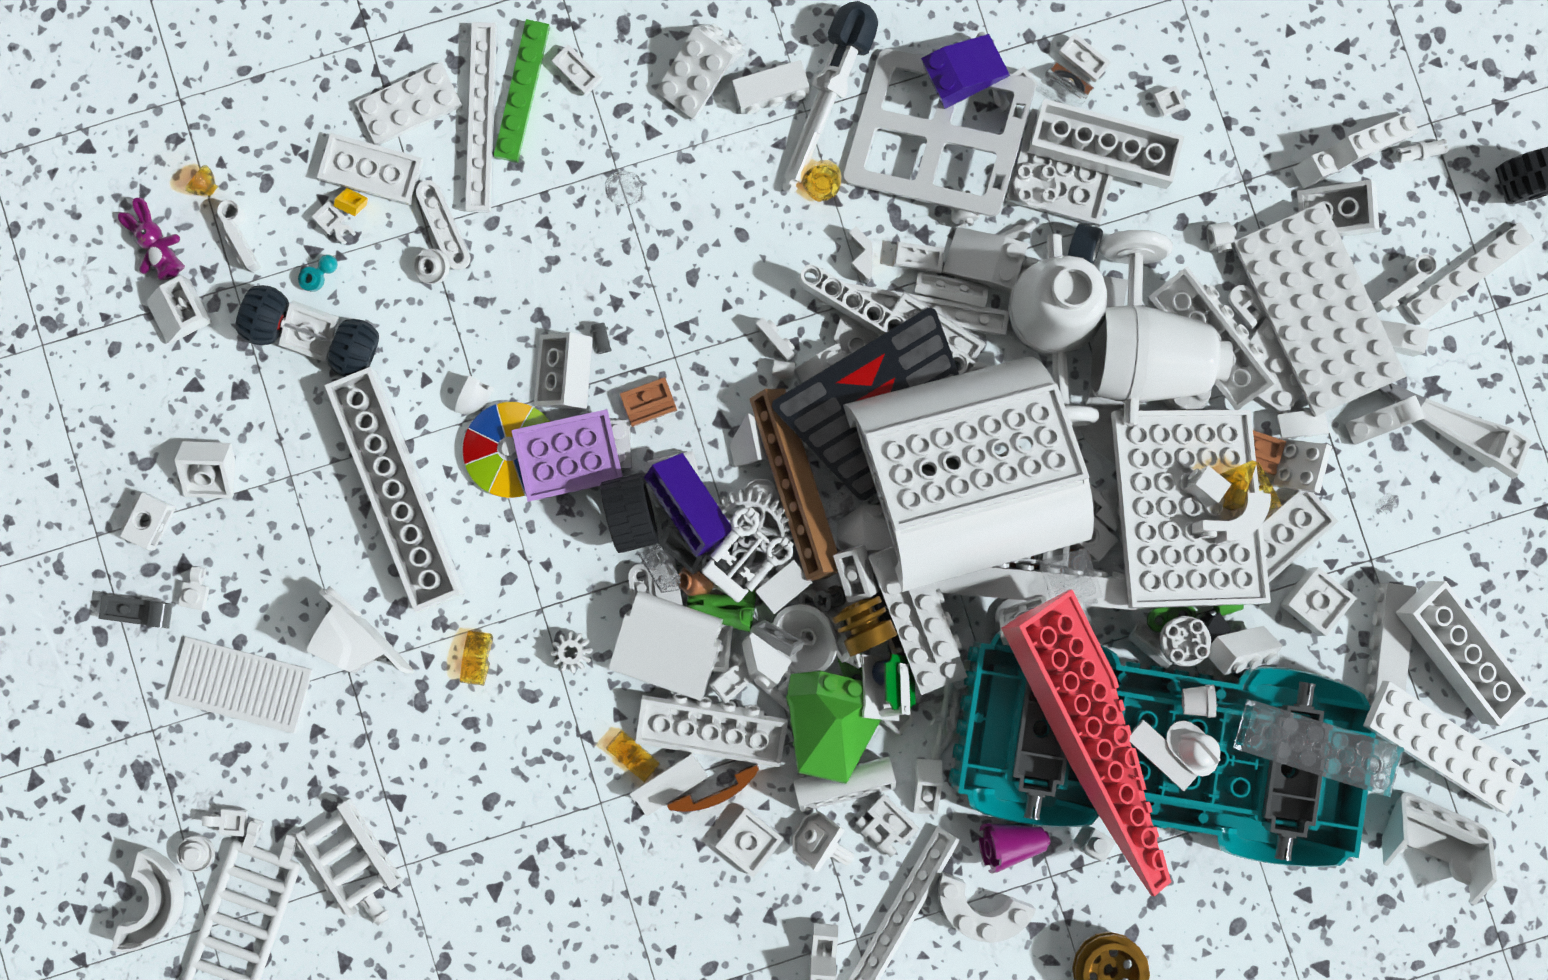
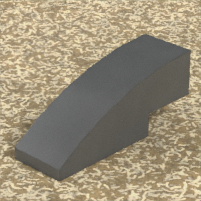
[658,525,737,587]

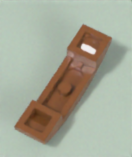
[667,764,759,812]

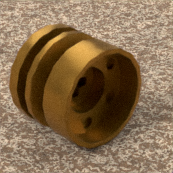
[832,596,897,657]

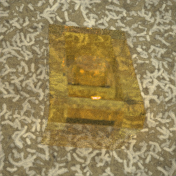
[1220,460,1257,511]

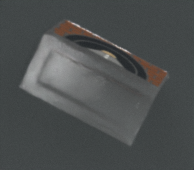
[1036,62,1094,108]

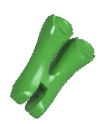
[687,589,756,632]

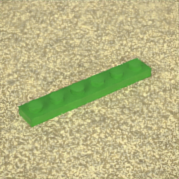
[494,19,550,163]

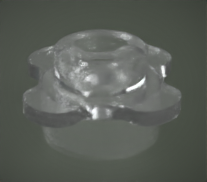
[1375,492,1399,515]

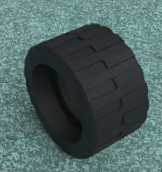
[600,473,659,553]

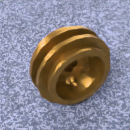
[1072,932,1150,980]

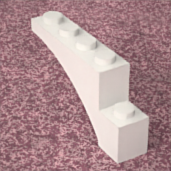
[1293,112,1420,189]

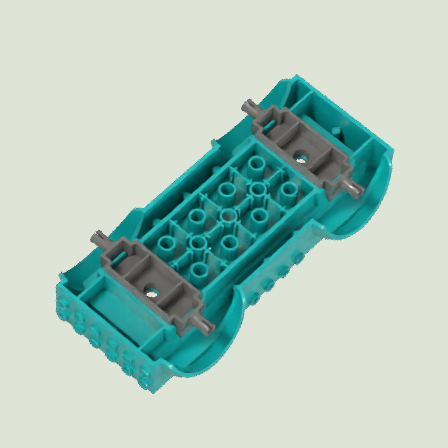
[949,631,1376,867]

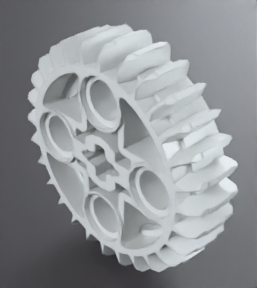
[717,489,793,577]

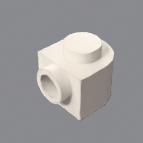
[1206,221,1236,253]

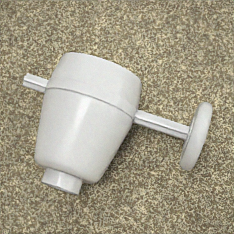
[1091,230,1233,426]
[1008,234,1107,427]

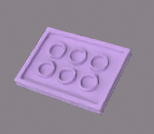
[512,409,623,502]

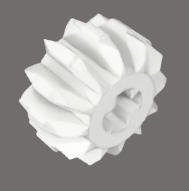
[551,631,593,673]

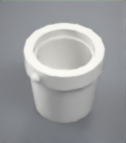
[1182,684,1216,718]

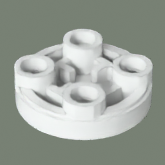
[1159,616,1211,666]

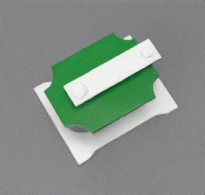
[860,654,916,721]

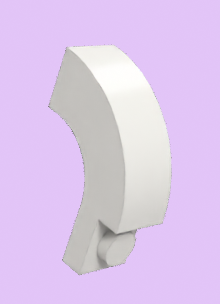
[1192,493,1271,544]

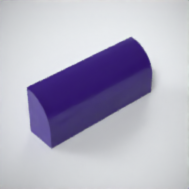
[644,453,732,557]

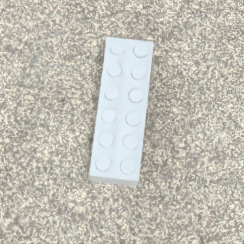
[1027,99,1185,189]
[1396,581,1532,726]

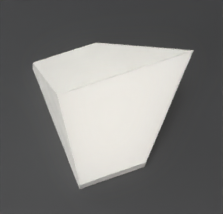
[730,413,768,467]

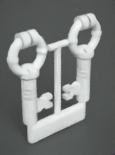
[702,507,794,602]

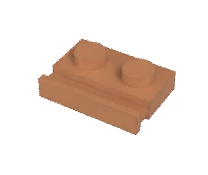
[620,377,678,427]
[1253,430,1286,475]

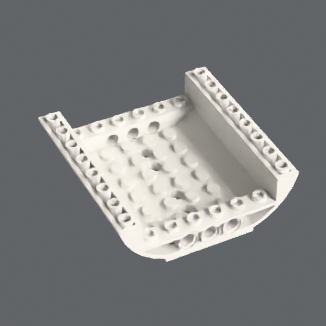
[843,357,1094,592]

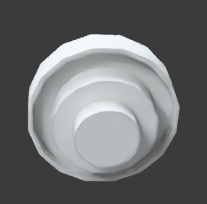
[414,249,450,284]
[744,478,779,515]
[177,835,215,872]

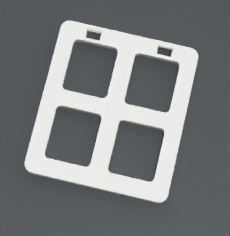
[844,49,1036,217]

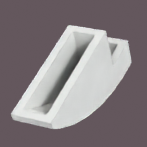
[809,923,838,980]

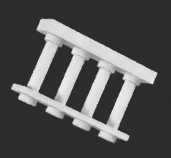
[296,799,404,918]

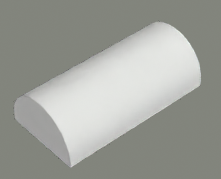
[793,756,896,813]

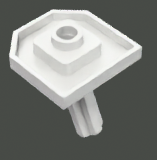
[792,811,854,872]

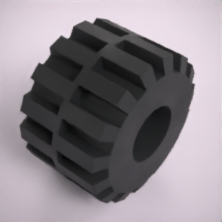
[1495,147,1548,204]

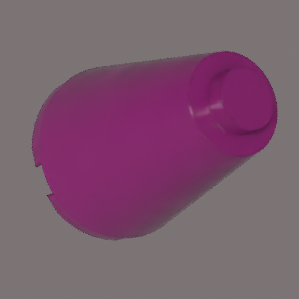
[979,823,1050,874]

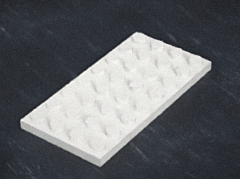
[1233,201,1407,417]

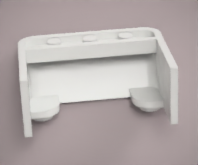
[1382,792,1498,905]

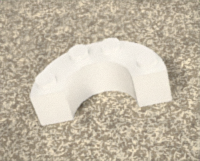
[111,848,184,952]
[937,872,1037,943]

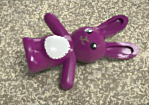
[118,197,185,281]

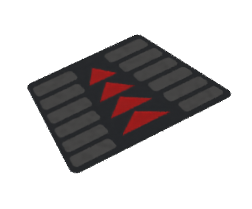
[772,308,959,501]

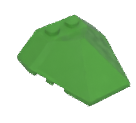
[786,671,881,784]

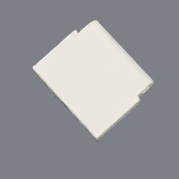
[609,591,723,701]

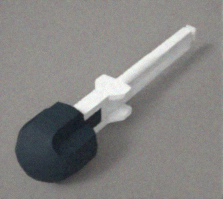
[782,1,878,193]

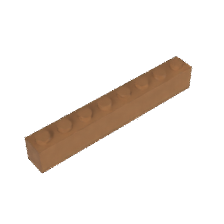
[749,389,838,581]

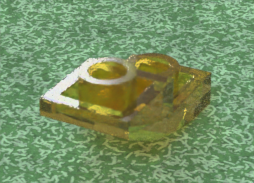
[460,631,494,686]
[606,729,660,782]

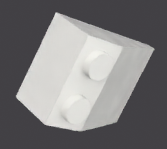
[1297,179,1380,236]
[942,227,1028,295]

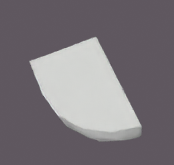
[455,375,494,415]

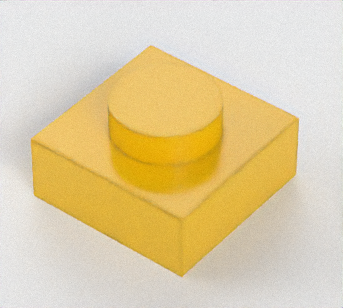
[334,188,368,216]

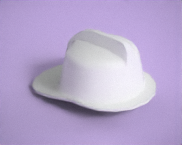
[1166,721,1221,776]

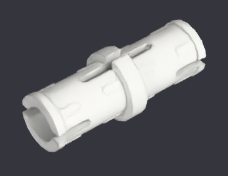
[1396,139,1449,163]

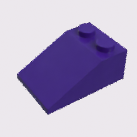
[921,34,1010,109]

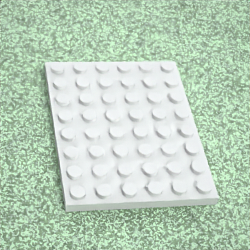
[1111,410,1271,609]

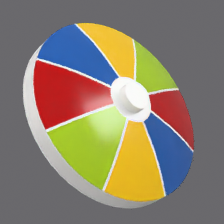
[463,402,550,498]

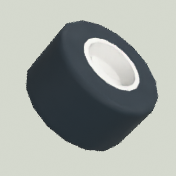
[1068,223,1103,265]

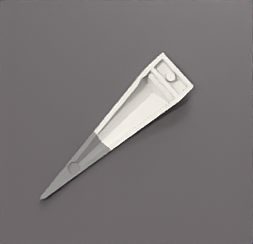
[1377,383,1532,479]

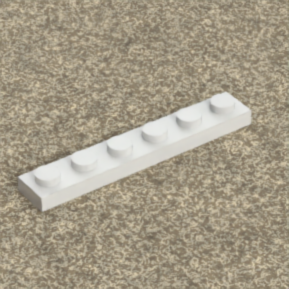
[1403,222,1535,326]

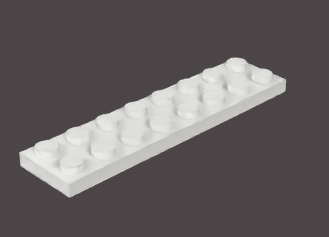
[1363,681,1526,814]

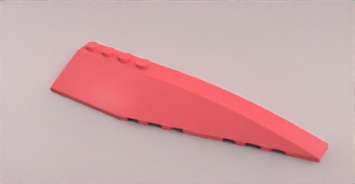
[1001,589,1171,896]

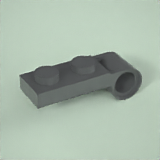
[98,595,173,628]

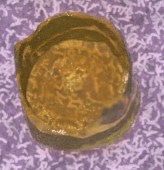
[802,160,842,202]

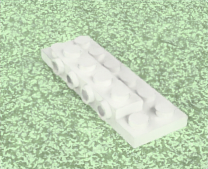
[1149,266,1277,410]
[868,546,967,695]
[635,693,788,767]

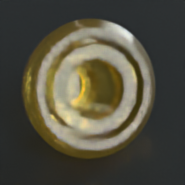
[185,165,218,197]

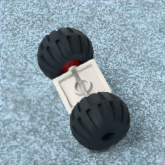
[235,285,379,377]

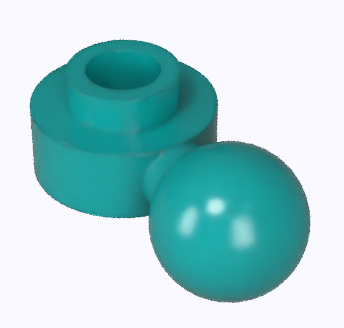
[298,255,338,292]

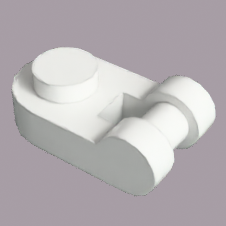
[1228,285,1267,329]

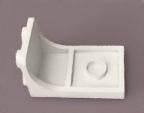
[656,23,746,119]

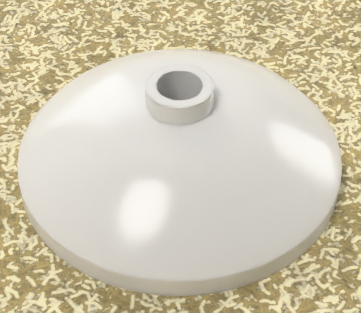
[772,604,838,673]

